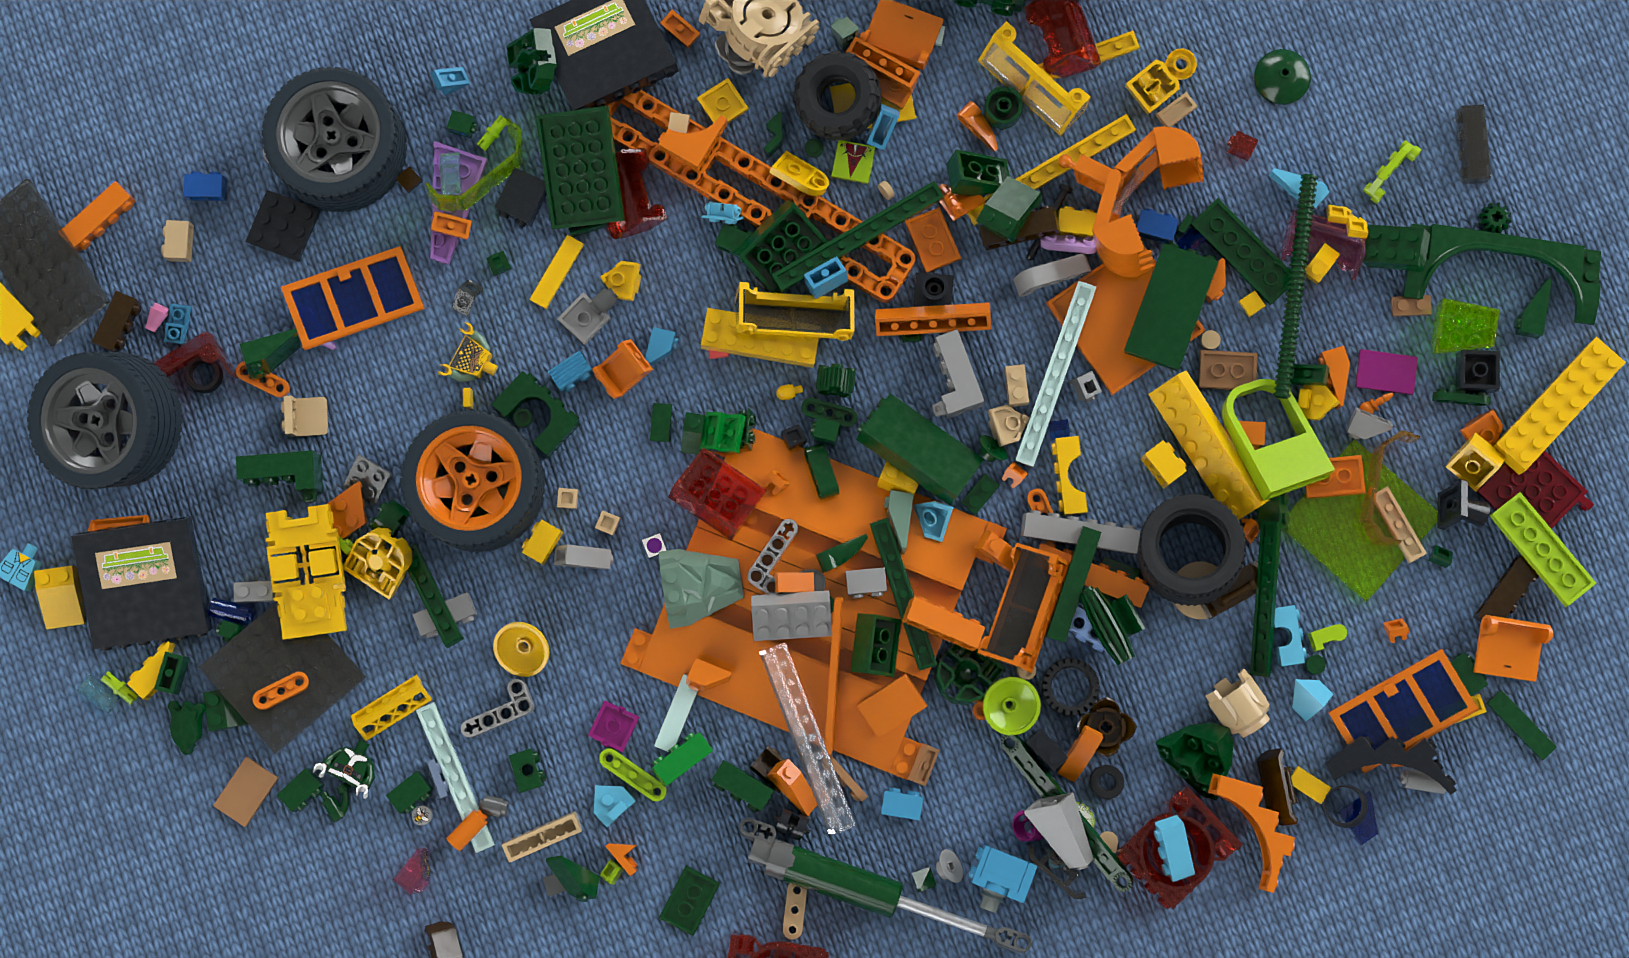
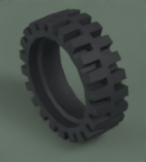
[1041,658,1100,716]

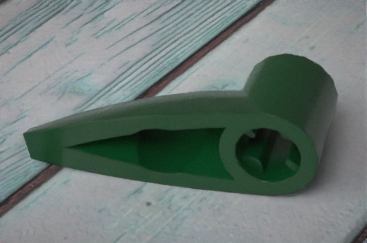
[816,534,868,573]

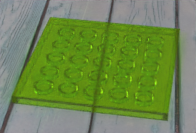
[1283,439,1437,602]

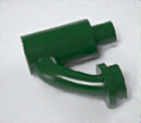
[320,782,351,823]

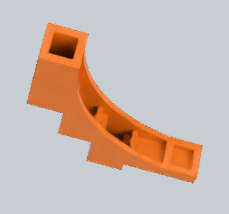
[1208,774,1295,893]

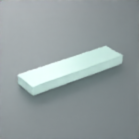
[654,674,698,752]

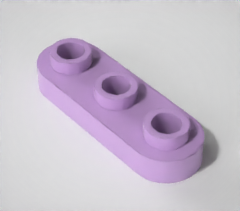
[1040,234,1097,254]

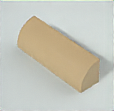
[502,811,582,863]

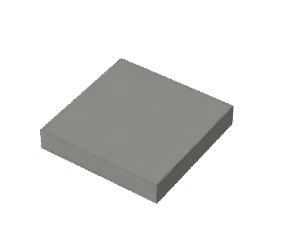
[557,292,611,346]

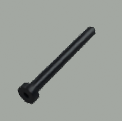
[1026,183,1073,261]

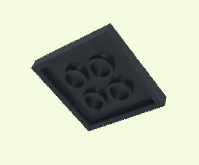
[245,190,320,262]

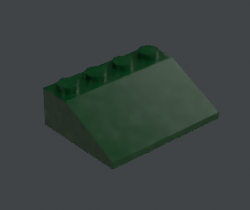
[733,200,828,293]

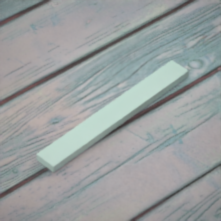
[416,702,495,853]

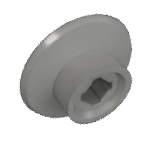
[936,849,963,883]

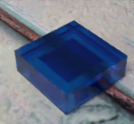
[1049,419,1070,441]

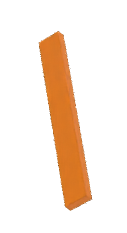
[824,597,843,755]

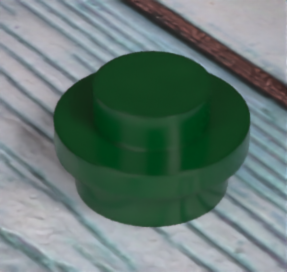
[805,139,823,158]

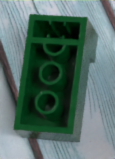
[236,450,323,503]

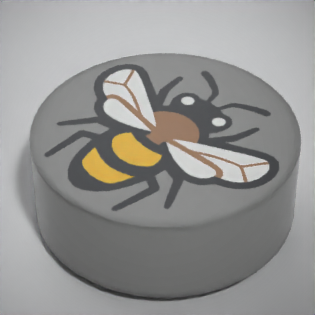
[412,806,432,825]

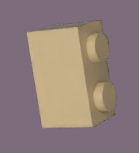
[161,220,194,262]
[1004,364,1029,407]

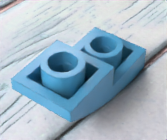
[164,303,191,344]

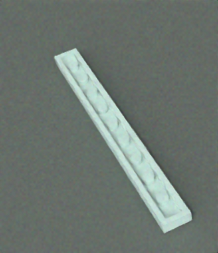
[1015,281,1096,467]

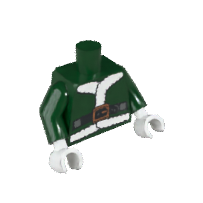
[313,740,375,799]

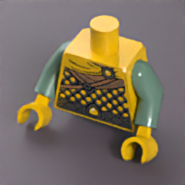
[438,322,498,382]

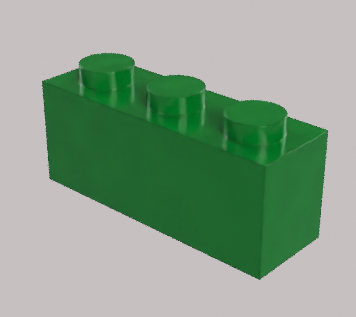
[651,732,713,787]

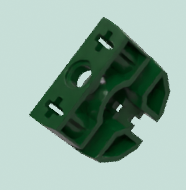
[506,28,557,95]
[934,643,1005,706]

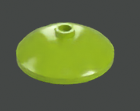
[983,677,1041,735]

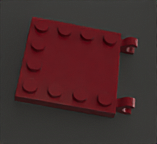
[1476,450,1594,529]

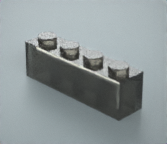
[1455,104,1491,184]

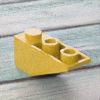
[127,641,175,700]

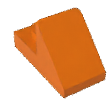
[605,843,638,876]

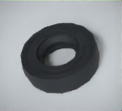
[1089,764,1125,800]

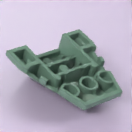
[659,549,744,629]

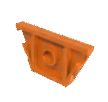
[327,481,367,539]

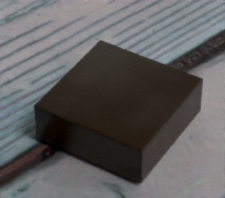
[396,166,423,193]

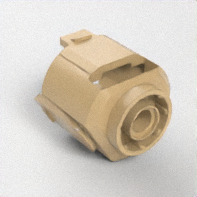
[1206,669,1270,738]

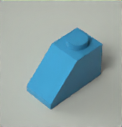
[645,327,679,366]

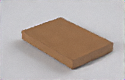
[1198,350,1258,390]
[213,757,279,827]

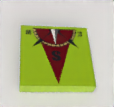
[831,140,875,184]

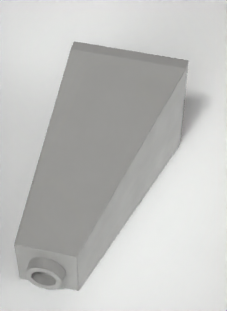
[1024,792,1094,870]

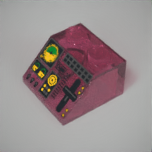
[393,847,430,895]

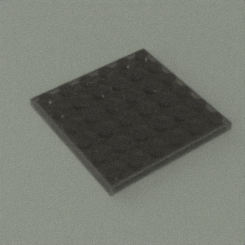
[198,602,366,755]

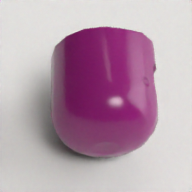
[1012,810,1044,842]

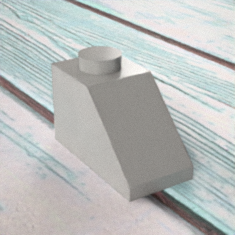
[1346,408,1393,440]

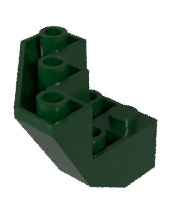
[1156,723,1234,801]

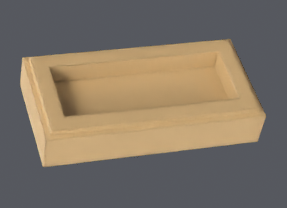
[1156,92,1198,127]

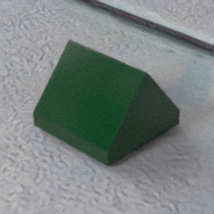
[1428,545,1453,568]

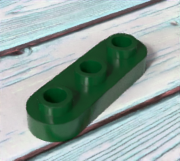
[1432,389,1491,406]
[801,398,857,428]

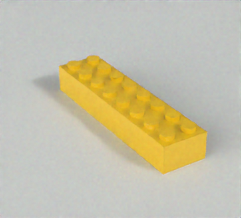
[1493,336,1626,475]
[1148,370,1270,520]

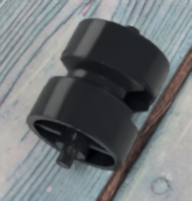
[774,808,811,841]

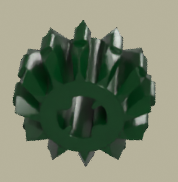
[1478,202,1512,234]

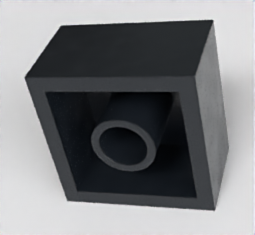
[1456,350,1500,393]

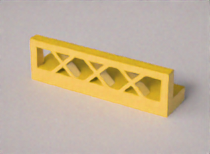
[351,674,432,741]

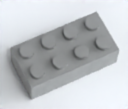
[751,590,832,641]

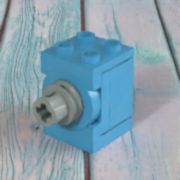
[968,844,1037,913]

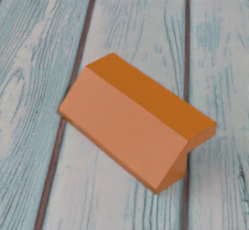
[846,36,920,109]

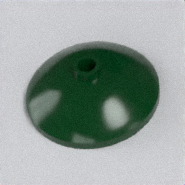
[1254,49,1311,105]

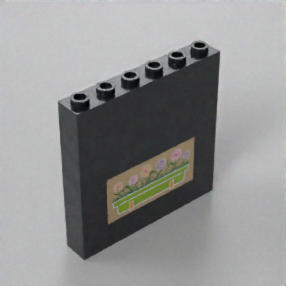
[529,0,679,111]
[71,516,212,651]

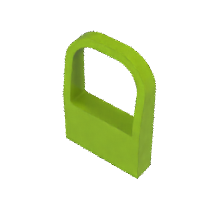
[1222,379,1335,501]

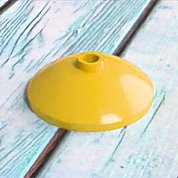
[493,622,549,677]

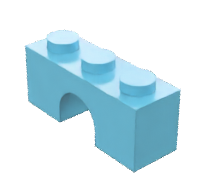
[1274,605,1307,667]

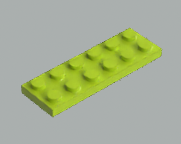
[1490,492,1596,607]

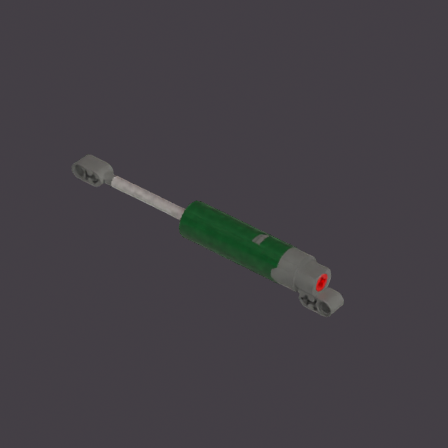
[740,818,1032,954]

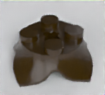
[1077,697,1137,757]

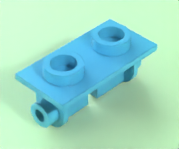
[702,202,744,224]

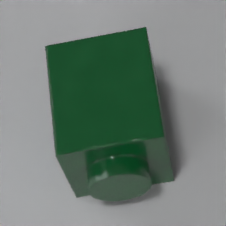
[447,110,478,139]

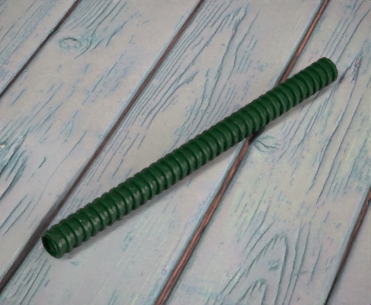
[1273,174,1318,399]

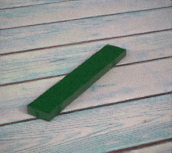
[1046,526,1102,643]
[407,544,464,649]

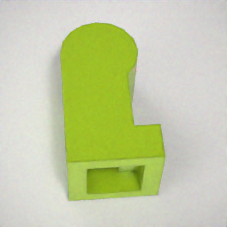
[1307,624,1347,652]

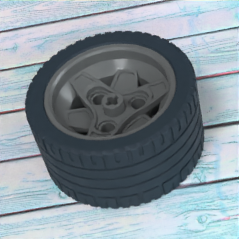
[262,67,407,212]
[27,352,183,489]

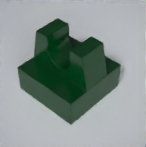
[486,251,512,277]

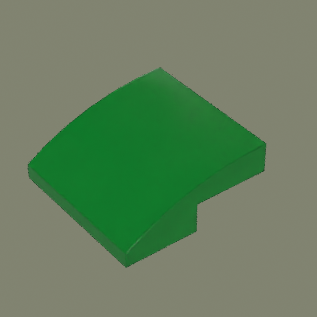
[700,412,746,454]

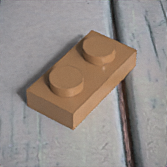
[1391,295,1432,317]
[908,743,940,786]

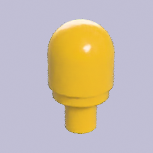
[776,384,803,401]

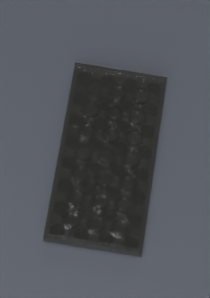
[0,179,110,346]

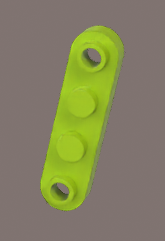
[599,748,667,801]

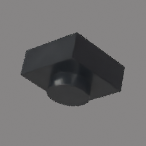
[781,424,807,450]

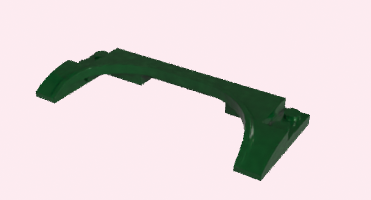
[1403,224,1601,325]

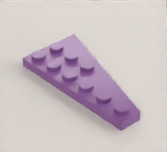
[430,141,488,265]

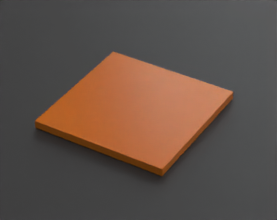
[1046,243,1206,396]

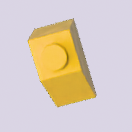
[1304,243,1340,285]

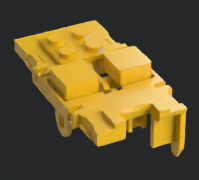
[265,504,347,639]

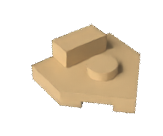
[988,405,1030,447]

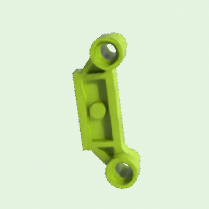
[1363,140,1422,204]

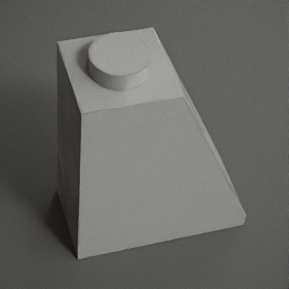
[554,544,613,570]

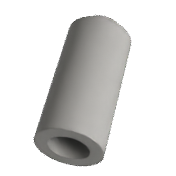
[1400,769,1447,794]

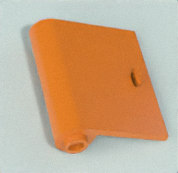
[859,0,944,71]
[1474,615,1553,682]

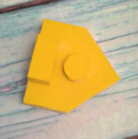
[600,261,641,301]
[1298,385,1340,421]

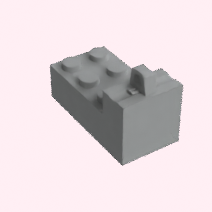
[932,329,984,420]

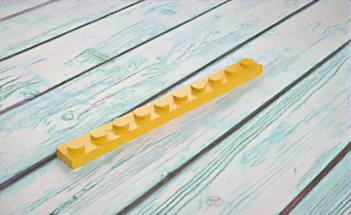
[967,114,1136,226]

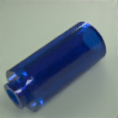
[208,598,255,625]

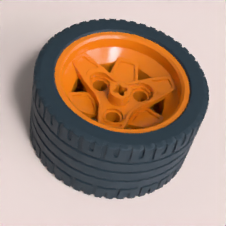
[400,410,545,552]

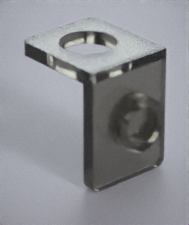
[452,280,483,316]

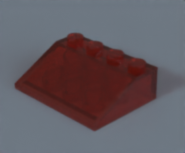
[668,447,767,541]

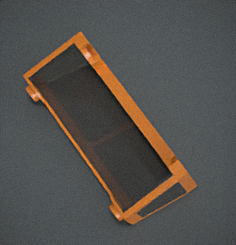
[977,543,1070,673]

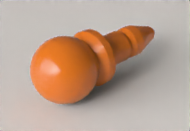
[1359,393,1394,414]

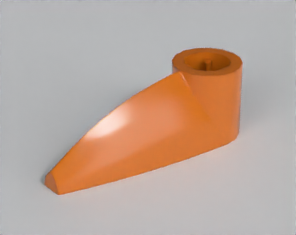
[956,101,998,152]

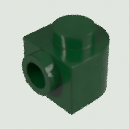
[216,620,243,643]

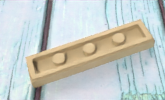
[1370,486,1427,563]

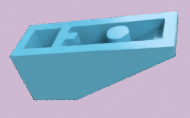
[1269,168,1330,211]

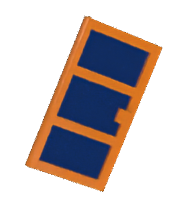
[281,246,424,351]
[1328,649,1478,774]

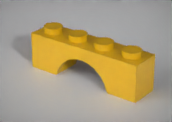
[1051,436,1088,516]

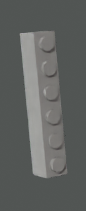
[1020,510,1140,554]

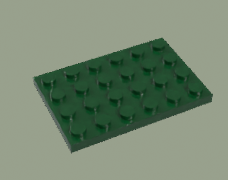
[535,106,625,230]

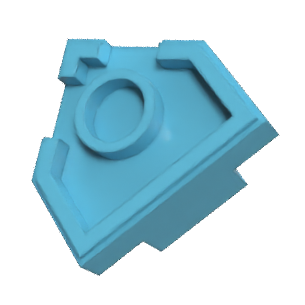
[594,785,636,827]

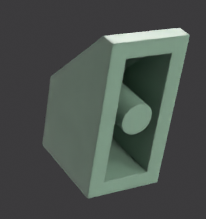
[831,16,859,50]

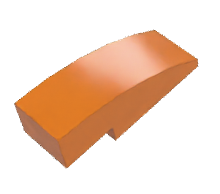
[1057,725,1103,782]

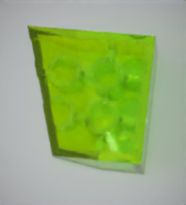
[1431,298,1500,354]

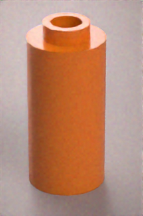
[446,809,488,851]

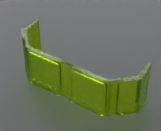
[426,118,523,211]

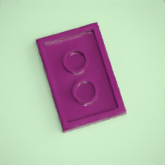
[1355,349,1418,395]

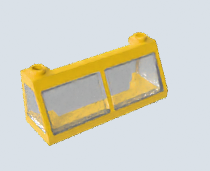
[978,21,1091,136]

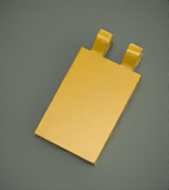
[0,282,41,351]

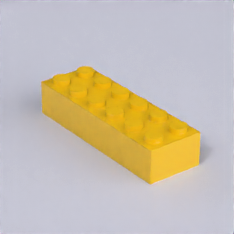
[701,308,821,368]

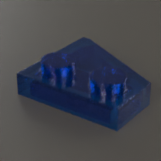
[1338,791,1378,845]

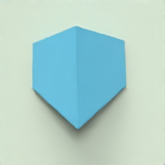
[913,501,953,542]
[1292,679,1333,722]

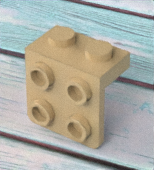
[281,396,328,437]

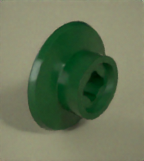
[979,435,1008,462]

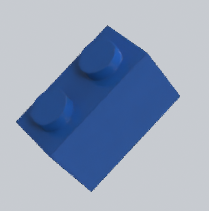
[183,171,227,201]
[1136,208,1179,244]

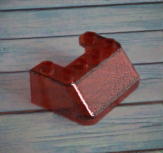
[1024,0,1101,78]
[607,148,667,239]

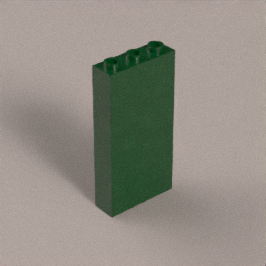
[1124,242,1218,372]
[856,393,984,506]

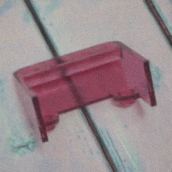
[1281,210,1366,280]

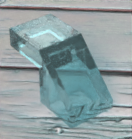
[440,152,462,195]

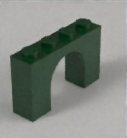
[492,371,580,457]

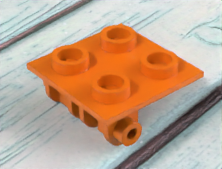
[939,184,986,221]

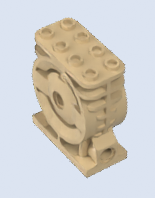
[698,0,820,78]

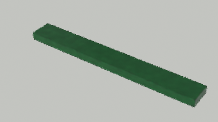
[870,518,938,671]
[1250,520,1281,677]

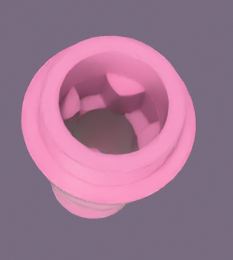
[145,303,169,332]

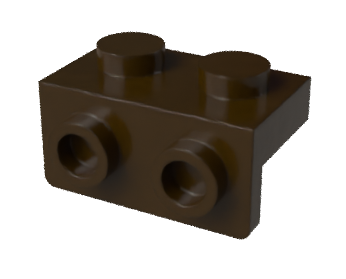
[750,746,785,793]

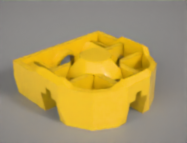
[343,528,412,600]

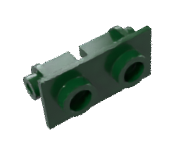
[738,408,756,451]

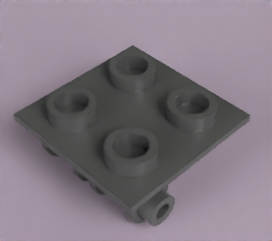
[343,454,392,505]

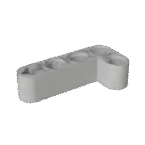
[1013,253,1092,297]
[748,519,798,594]
[461,679,535,738]

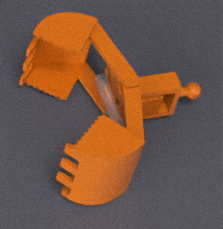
[1058,126,1204,277]

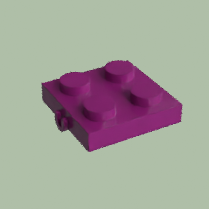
[588,700,640,752]

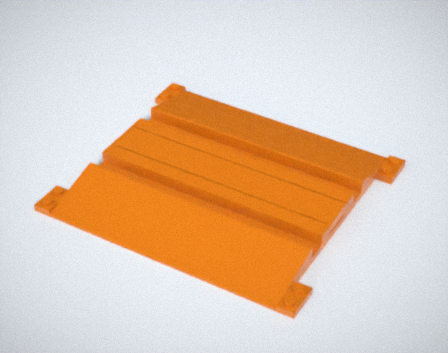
[620,428,1007,780]

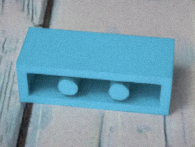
[1154,815,1195,882]

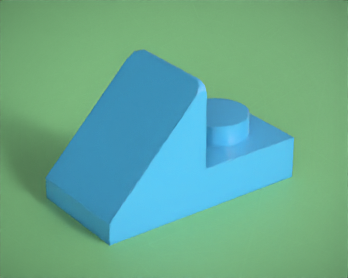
[430,67,470,95]

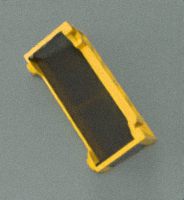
[735,282,854,341]

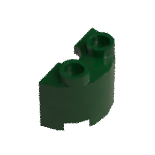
[368,500,410,538]

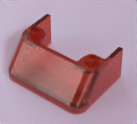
[153,332,238,379]

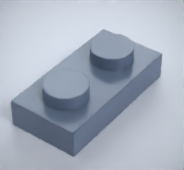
[425,759,449,800]

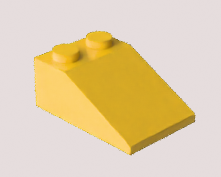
[34,565,85,630]

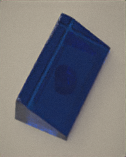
[1176,228,1206,251]

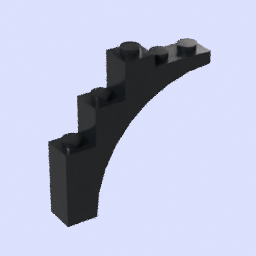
[1324,734,1457,795]

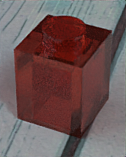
[1227,131,1258,162]

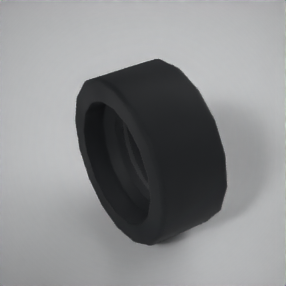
[184,356,223,393]

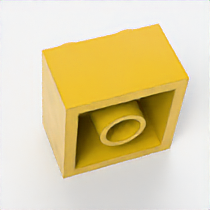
[1446,432,1506,491]
[1140,440,1187,489]

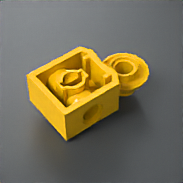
[1125,48,1197,115]

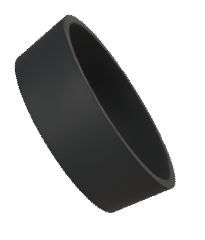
[1324,785,1368,828]

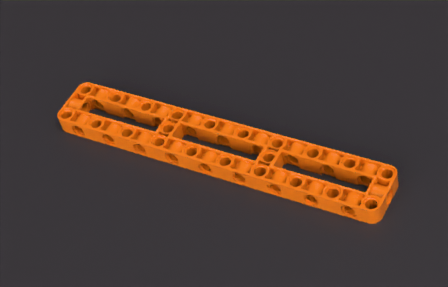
[607,90,915,303]

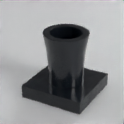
[913,272,954,307]
[1437,480,1490,530]

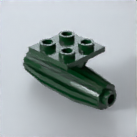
[1080,586,1145,665]

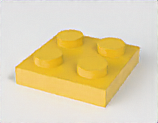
[697,78,749,123]

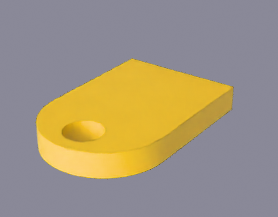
[769,151,829,196]

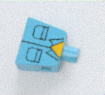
[0,543,41,592]

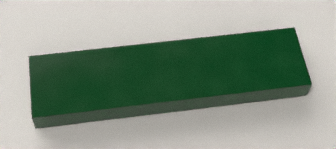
[1486,690,1557,761]

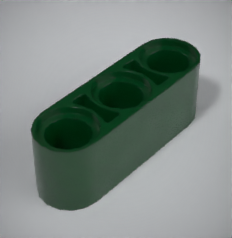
[804,443,839,499]

